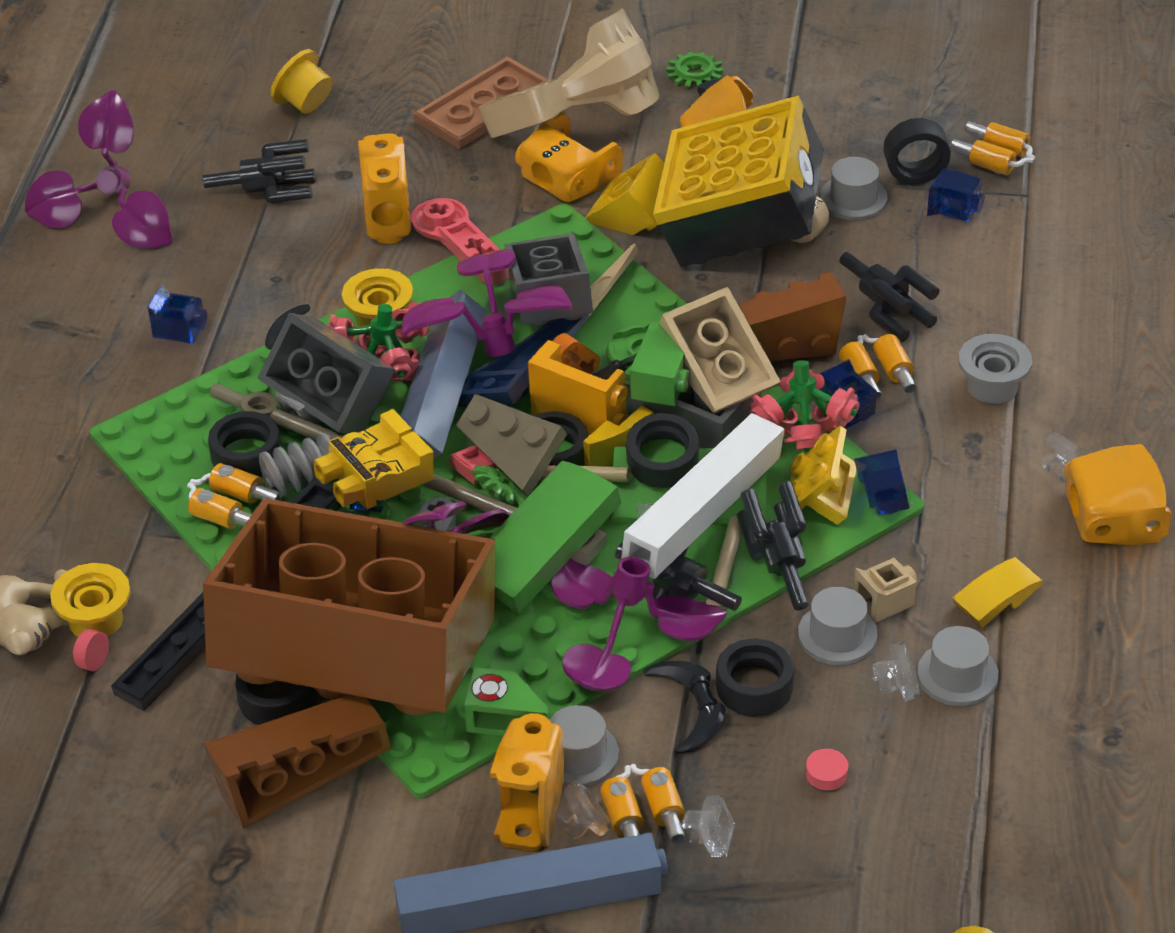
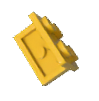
[790,426,858,525]

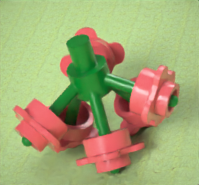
[327,302,429,382]
[750,360,859,452]

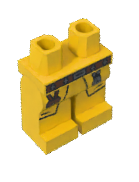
[314,409,434,510]

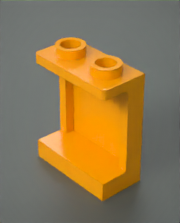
[528,340,629,436]

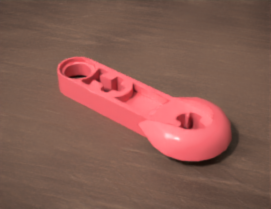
[411,198,509,285]

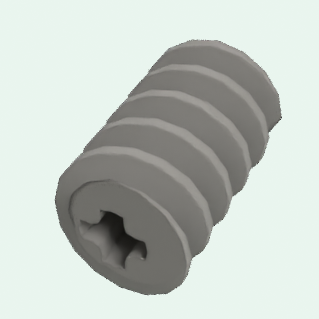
[259,433,335,496]

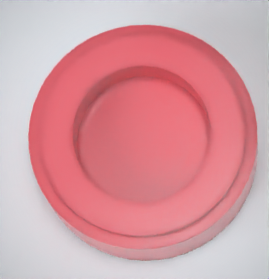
[73,629,109,671]
[806,749,848,791]

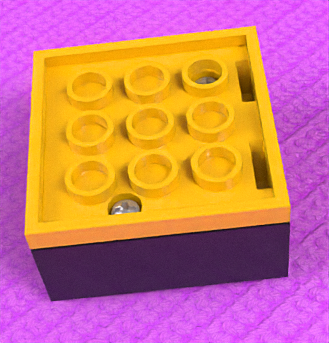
[653,95,824,267]

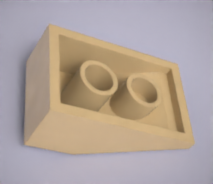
[659,287,781,413]

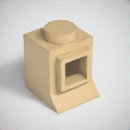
[854,557,918,623]

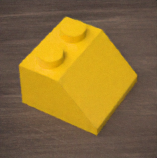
[585,153,664,235]

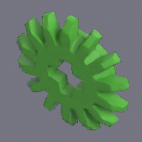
[666,52,724,88]
[472,466,528,506]

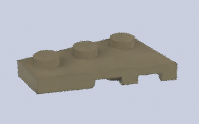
[456,394,567,496]

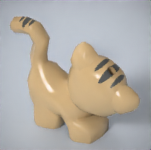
[0,570,66,655]

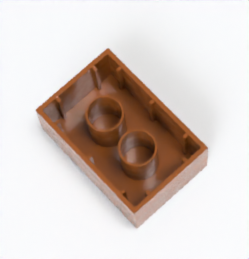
[203,498,496,715]

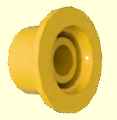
[270,49,333,114]
[341,268,413,327]
[50,563,131,637]

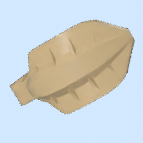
[478,9,659,138]

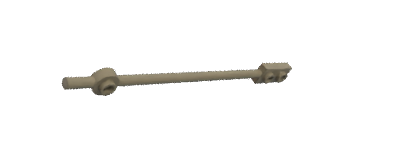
[210,383,607,566]

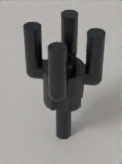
[202,139,316,203]
[839,252,940,342]
[736,481,809,611]
[615,543,742,611]

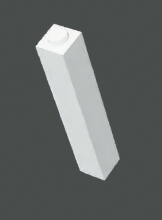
[621,413,785,579]

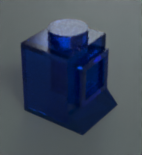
[927,168,985,222]
[148,285,208,344]
[819,359,877,429]
[854,449,909,515]

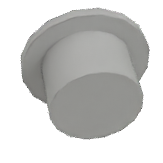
[820,157,888,220]
[958,334,1032,404]
[798,587,878,665]
[917,626,999,707]
[550,705,619,788]

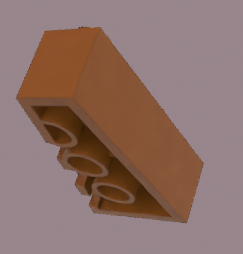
[738,271,847,361]
[204,694,391,828]

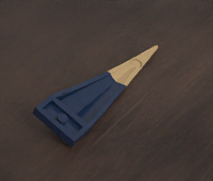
[458,243,639,407]

